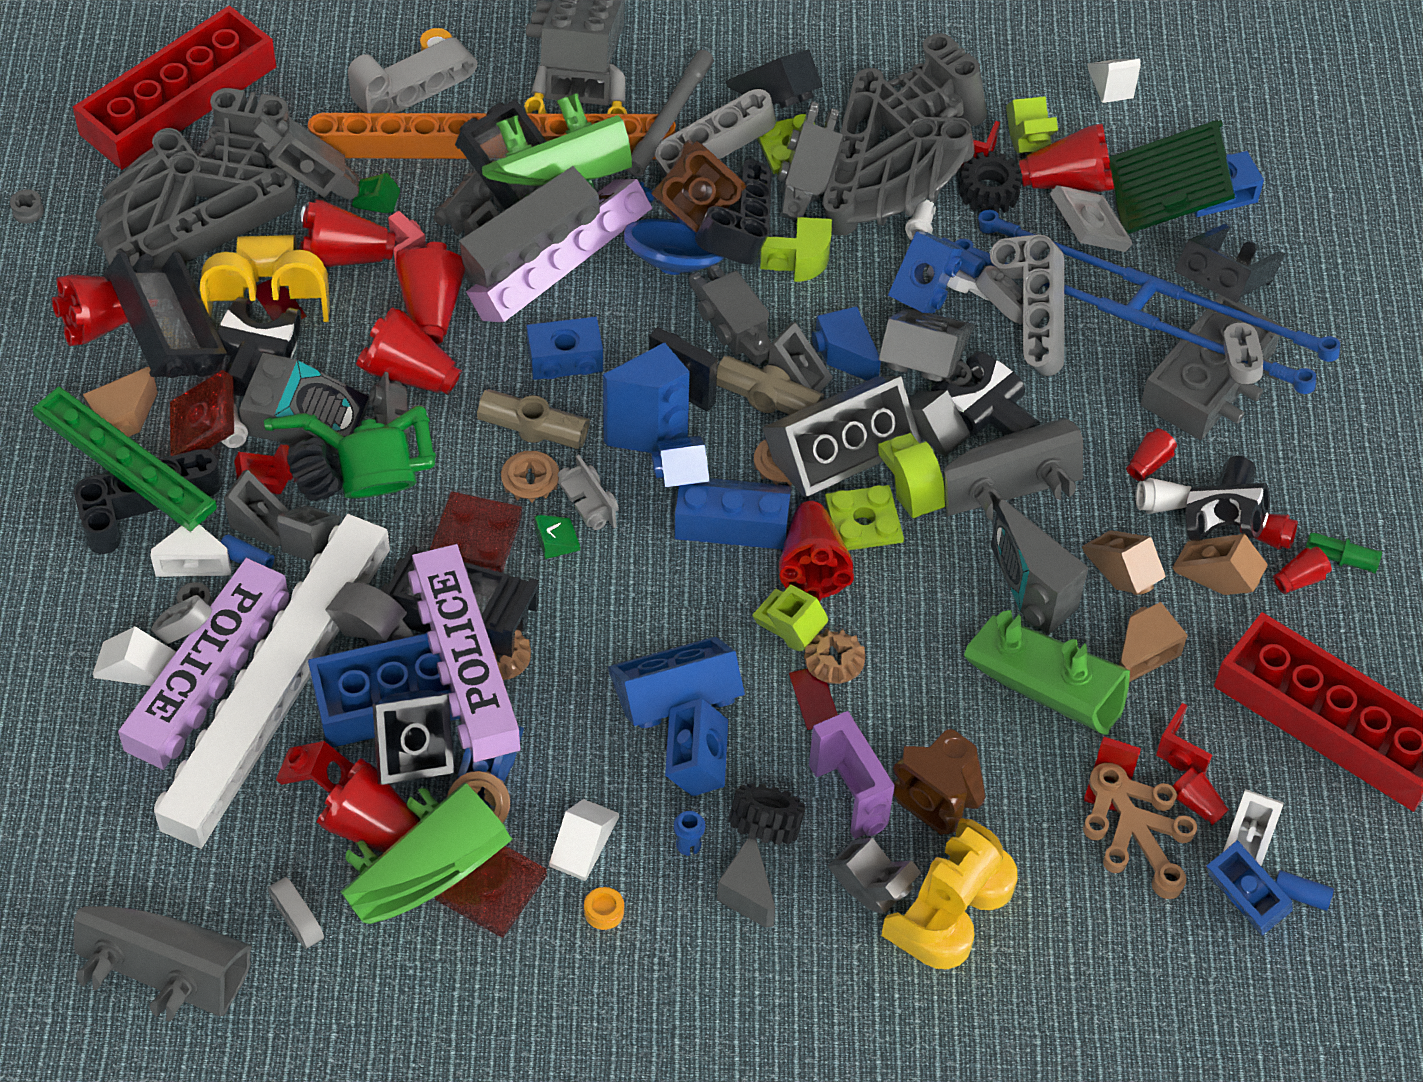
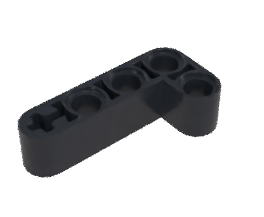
[695,160,772,265]
[74,449,222,554]

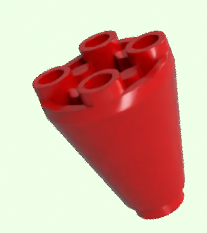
[1019,123,1114,192]
[299,199,395,267]
[396,242,465,345]
[52,275,157,346]
[356,307,462,395]
[779,501,854,602]
[316,758,420,853]

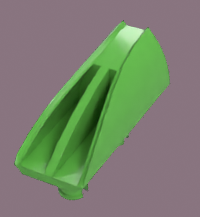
[482,93,632,186]
[964,610,1130,735]
[340,783,513,924]

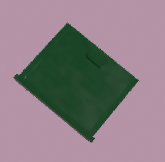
[1109,119,1236,234]

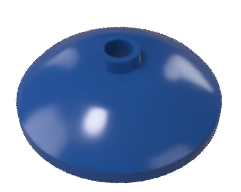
[624,219,724,275]

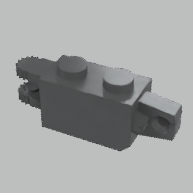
[777,101,843,221]
[253,113,359,200]
[688,264,771,365]

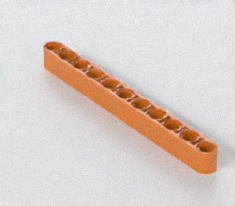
[308,113,676,159]

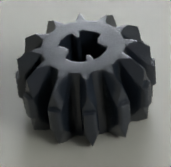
[287,437,343,501]

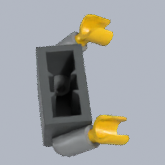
[524,64,627,114]

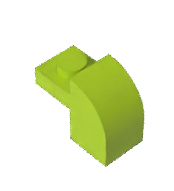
[1006,96,1058,153]
[760,217,832,282]
[878,433,945,519]
[752,584,828,651]

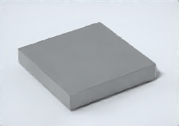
[1050,186,1133,252]

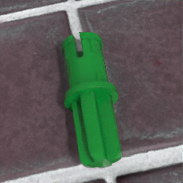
[1305,533,1382,574]

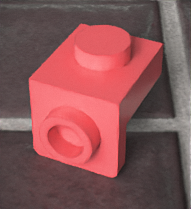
[388,211,426,269]

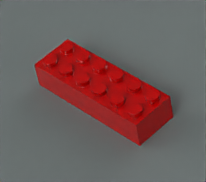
[73,5,277,170]
[1214,612,1423,812]

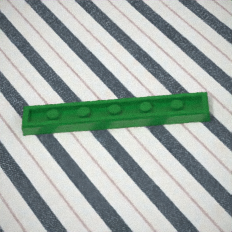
[32,386,217,532]

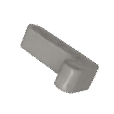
[348,37,478,113]
[655,89,776,179]
[990,235,1064,376]

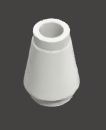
[1136,478,1192,514]

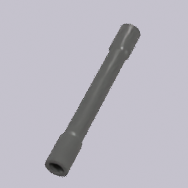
[626,50,714,176]

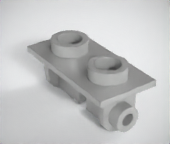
[558,455,619,530]

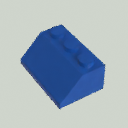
[603,342,690,453]
[675,478,791,550]
[608,636,745,728]

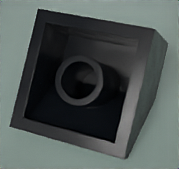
[725,49,823,109]
[372,689,454,785]

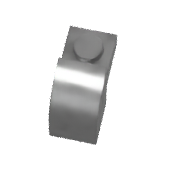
[325,582,414,646]
[828,838,921,914]

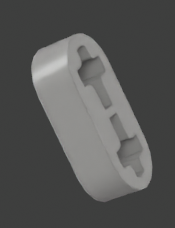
[976,265,1023,324]
[1224,323,1263,384]
[151,595,212,644]
[267,877,324,949]

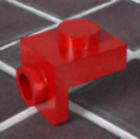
[234,444,293,494]

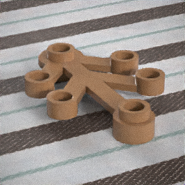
[1083,763,1197,899]

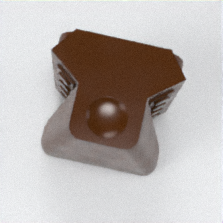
[651,139,747,234]
[893,729,986,835]

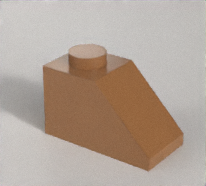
[83,366,158,437]
[1082,530,1166,595]
[1172,534,1268,595]
[1119,602,1188,682]

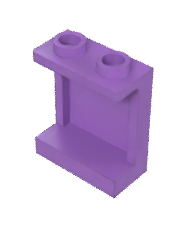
[809,711,895,839]

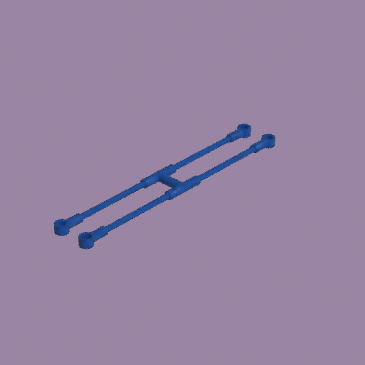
[954,210,1340,394]

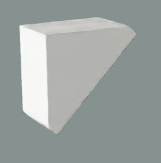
[1087,59,1141,103]
[150,524,232,577]
[93,627,176,686]
[1223,789,1284,866]
[549,799,619,881]

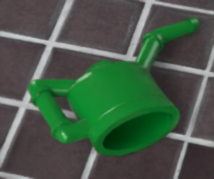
[264,406,436,499]

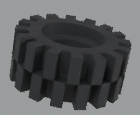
[959,151,1022,213]
[728,783,806,845]

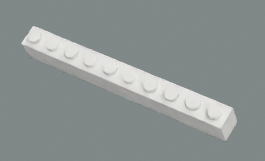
[154,514,390,849]

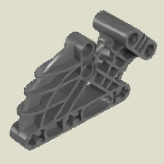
[823,33,987,236]
[95,88,297,269]

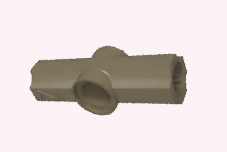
[717,355,824,415]
[477,389,590,449]

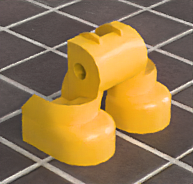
[200,235,330,322]
[881,818,1018,969]

